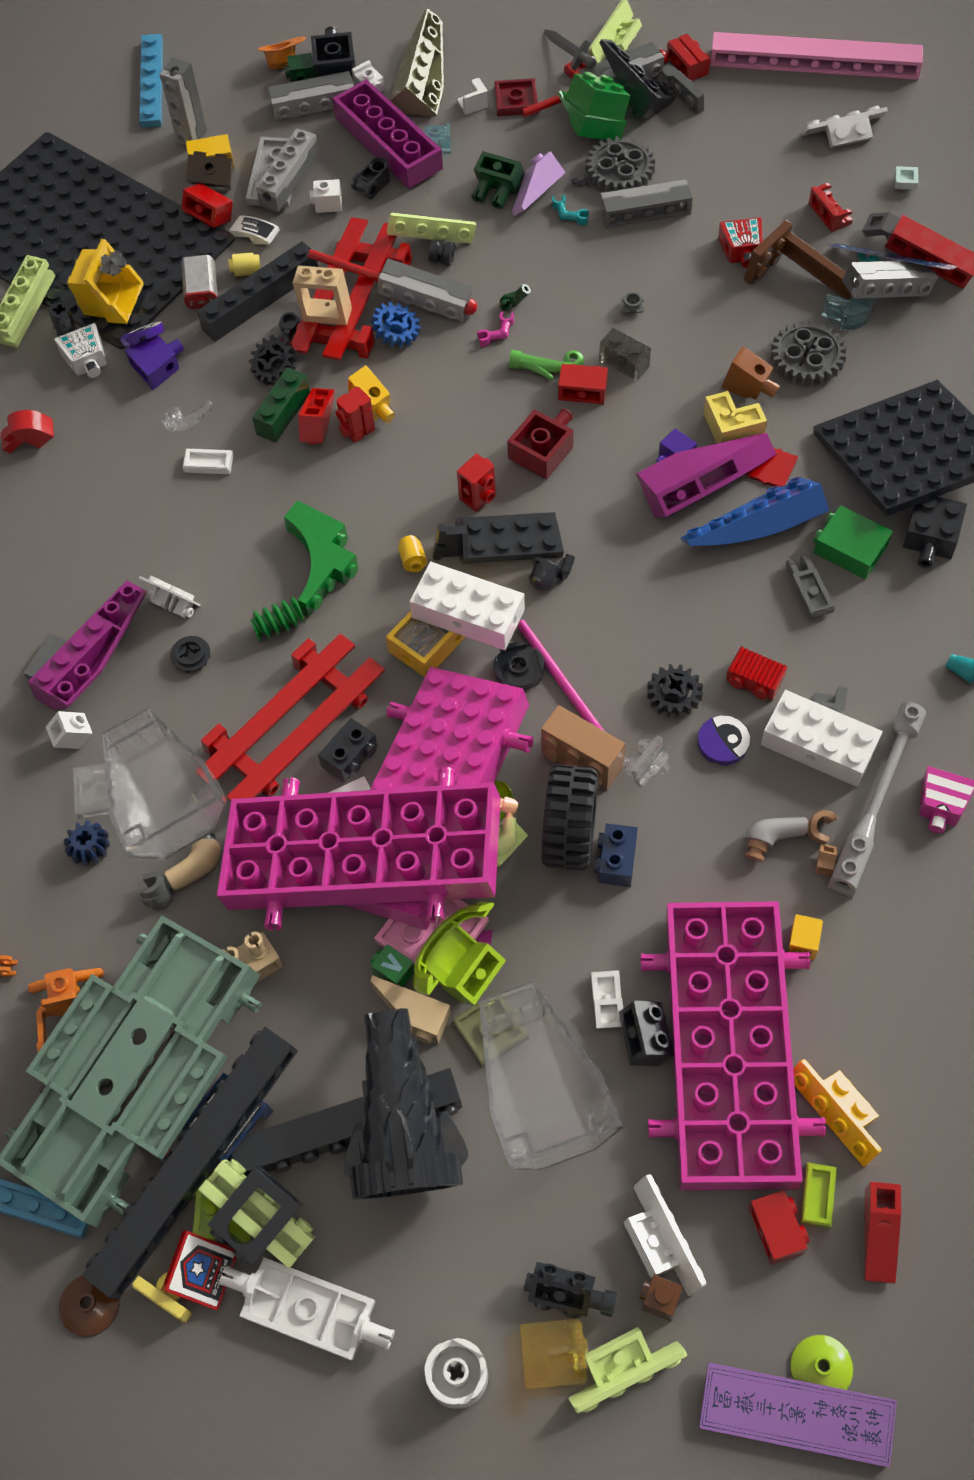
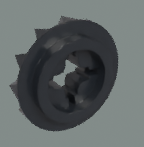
[170,636,211,673]

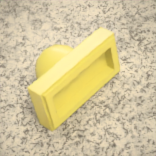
[132,1272,192,1323]

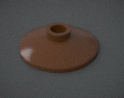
[59,1276,120,1337]

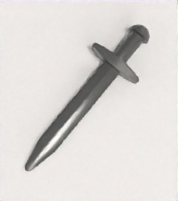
[544,29,597,71]

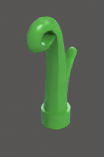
[509,350,584,381]

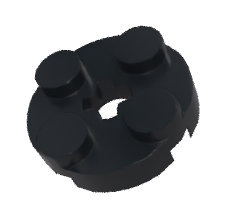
[493,642,544,690]

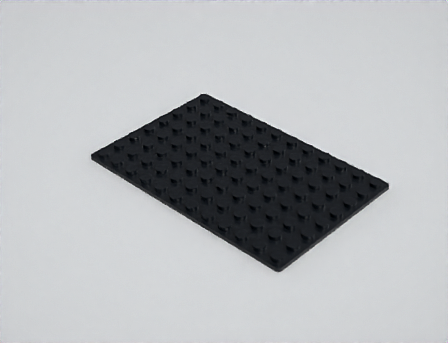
[0,132,235,349]

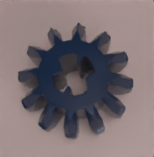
[63,820,110,867]

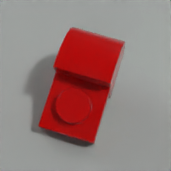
[1,410,54,453]

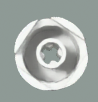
[425,1338,488,1409]

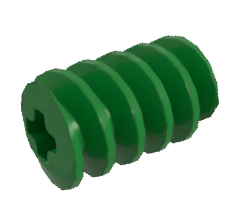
[249,597,306,642]

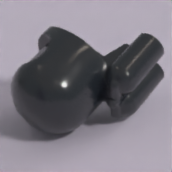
[529,554,575,592]

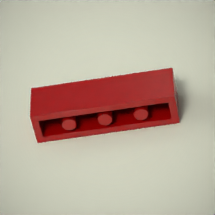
[884,214,974,289]

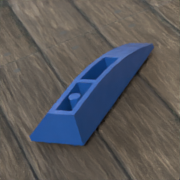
[680,477,829,546]

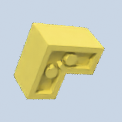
[704,391,767,443]

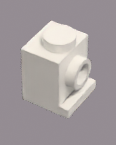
[352,60,384,92]

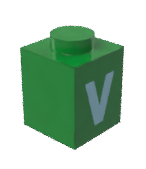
[370,944,415,987]

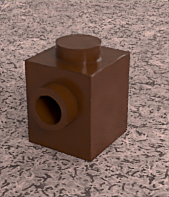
[639,1275,683,1321]

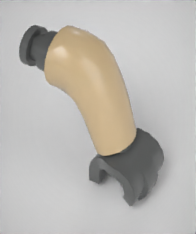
[140,828,221,911]

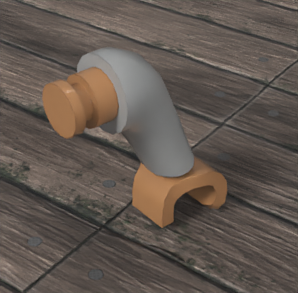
[744,810,838,862]

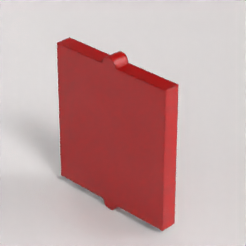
[746,448,798,487]

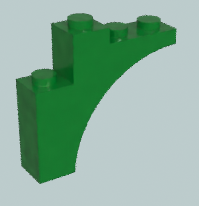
[284,500,358,617]

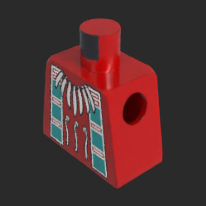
[718,217,763,269]

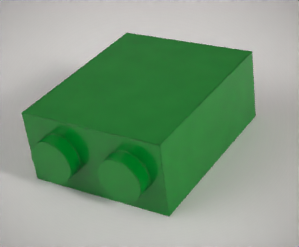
[813,505,893,580]

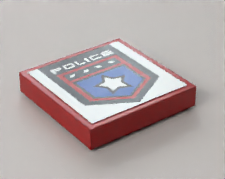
[161,1231,236,1311]

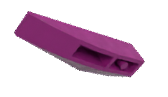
[635,433,776,517]
[28,580,147,710]

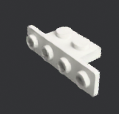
[801,106,888,149]
[623,1174,706,1296]

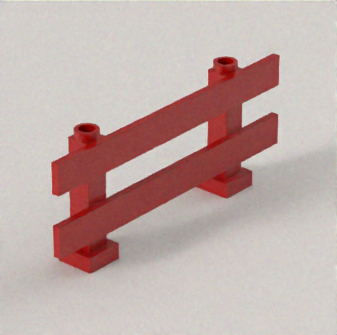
[291,217,412,360]
[197,633,385,801]

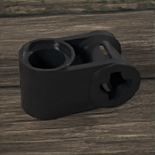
[351,157,390,199]

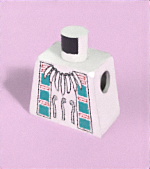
[54,323,107,378]

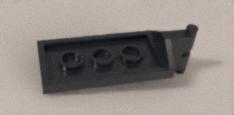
[433,512,564,564]

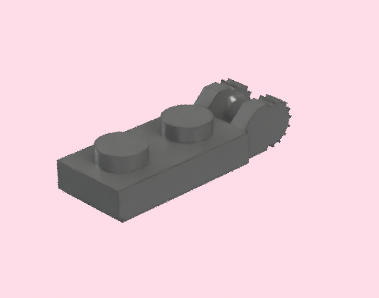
[662,65,704,114]
[786,555,835,619]

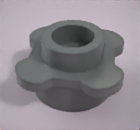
[622,292,644,314]

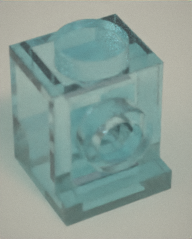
[424,122,451,154]

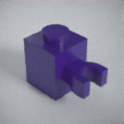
[656,428,697,463]

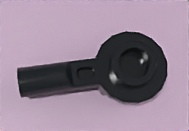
[279,312,301,353]

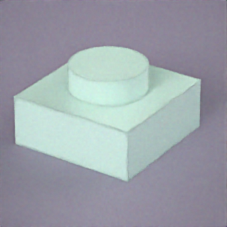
[895,166,918,190]

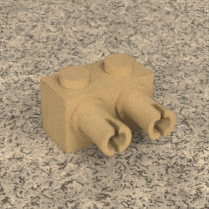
[223,931,283,984]

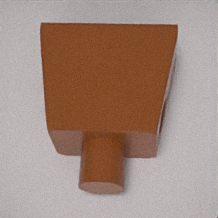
[721,346,780,400]

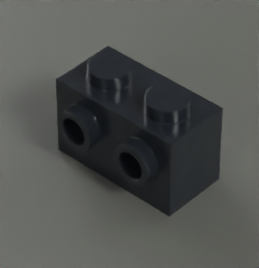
[318,718,378,783]
[618,1001,674,1066]

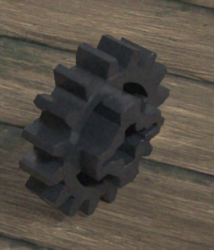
[249,335,298,386]
[647,664,703,718]

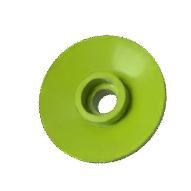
[790,1335,853,1390]

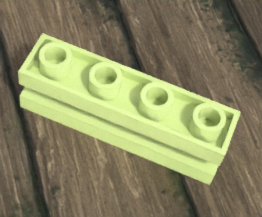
[0,255,55,348]
[198,1159,315,1268]

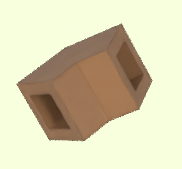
[815,844,838,876]

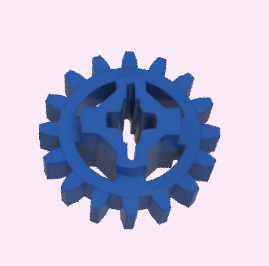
[371,302,421,348]

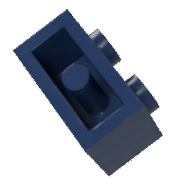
[594,823,638,887]

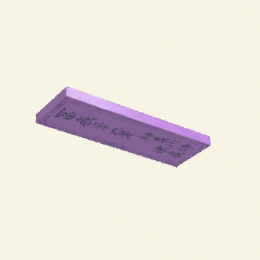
[699,1362,897,1467]

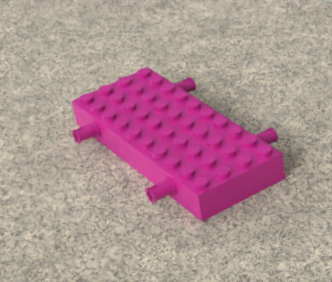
[345,667,534,930]
[217,767,501,931]
[640,901,826,1191]

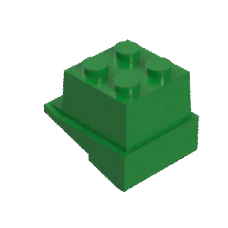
[558,72,630,141]

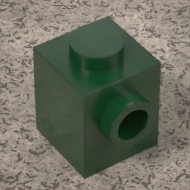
[284,53,315,82]

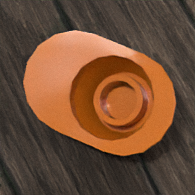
[258,36,306,70]

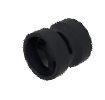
[428,239,455,265]

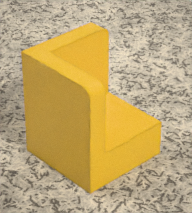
[787,914,823,960]

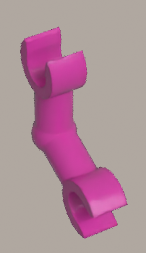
[477,311,514,347]

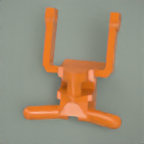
[28,968,104,1053]

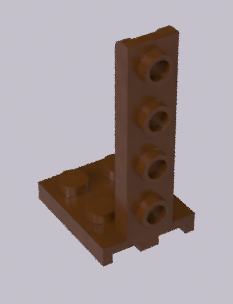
[744,220,855,302]

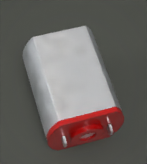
[181,255,218,309]

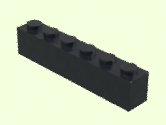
[197,241,318,342]

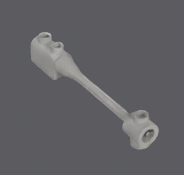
[827,702,926,898]

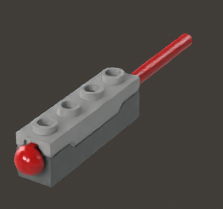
[522,42,669,117]
[308,249,477,321]

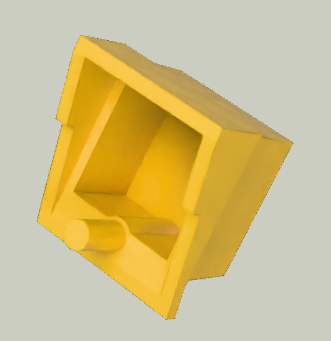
[67,239,144,324]

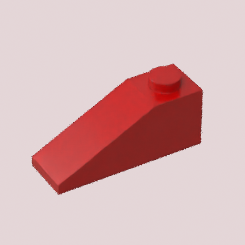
[298,388,335,445]

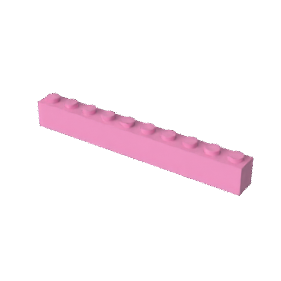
[710,32,923,80]

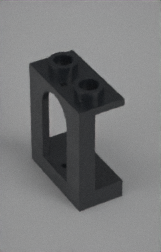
[207,1165,303,1264]

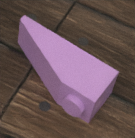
[512,151,566,216]

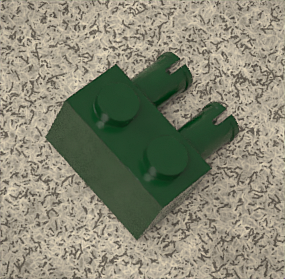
[471,151,525,209]

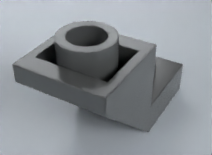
[862,212,900,240]

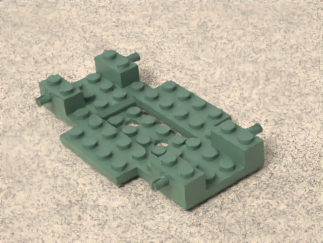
[0,915,262,1228]

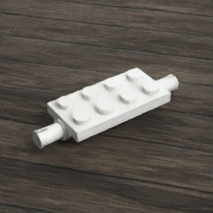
[219,1258,395,1362]

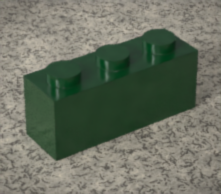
[252,367,310,443]

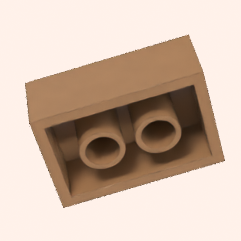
[541,705,626,790]

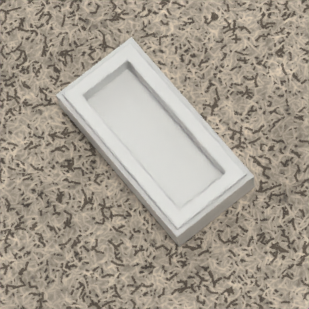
[182,449,234,474]

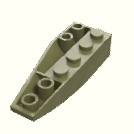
[390,8,444,117]

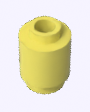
[228,253,260,277]

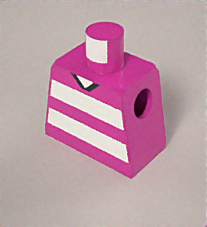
[919,766,974,834]

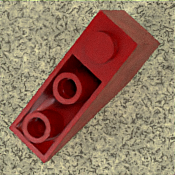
[864,1182,901,1284]

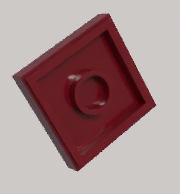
[494,78,538,116]

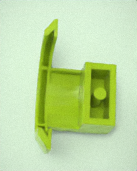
[413,902,506,1005]

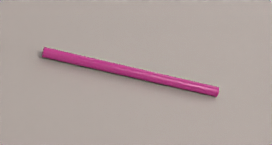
[517,620,604,731]

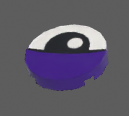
[120,322,164,347]
[697,716,750,766]

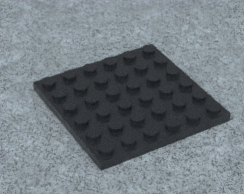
[813,380,974,516]

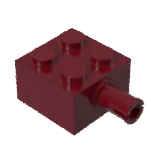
[507,408,574,480]

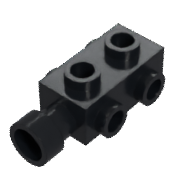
[524,1262,617,1318]

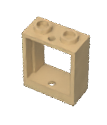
[293,266,352,325]

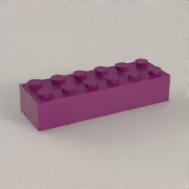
[332,79,443,189]

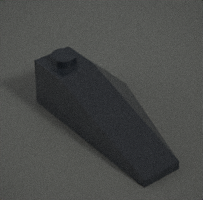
[599,39,676,119]

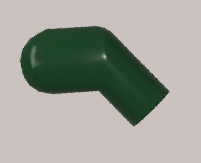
[500,284,531,311]

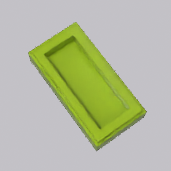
[800,1162,837,1228]

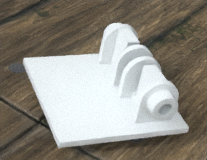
[139,575,201,618]

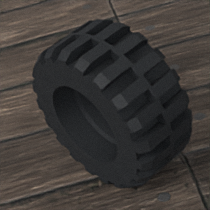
[541,764,598,871]

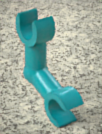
[552,194,589,225]

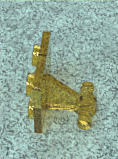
[520,1319,588,1389]

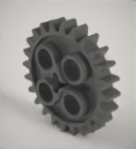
[585,136,655,192]
[770,320,847,386]

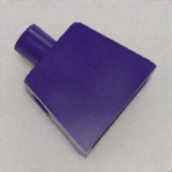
[124,336,184,390]

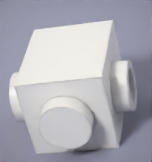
[310,179,342,213]
[46,711,92,749]

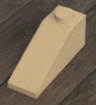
[370,976,451,1044]

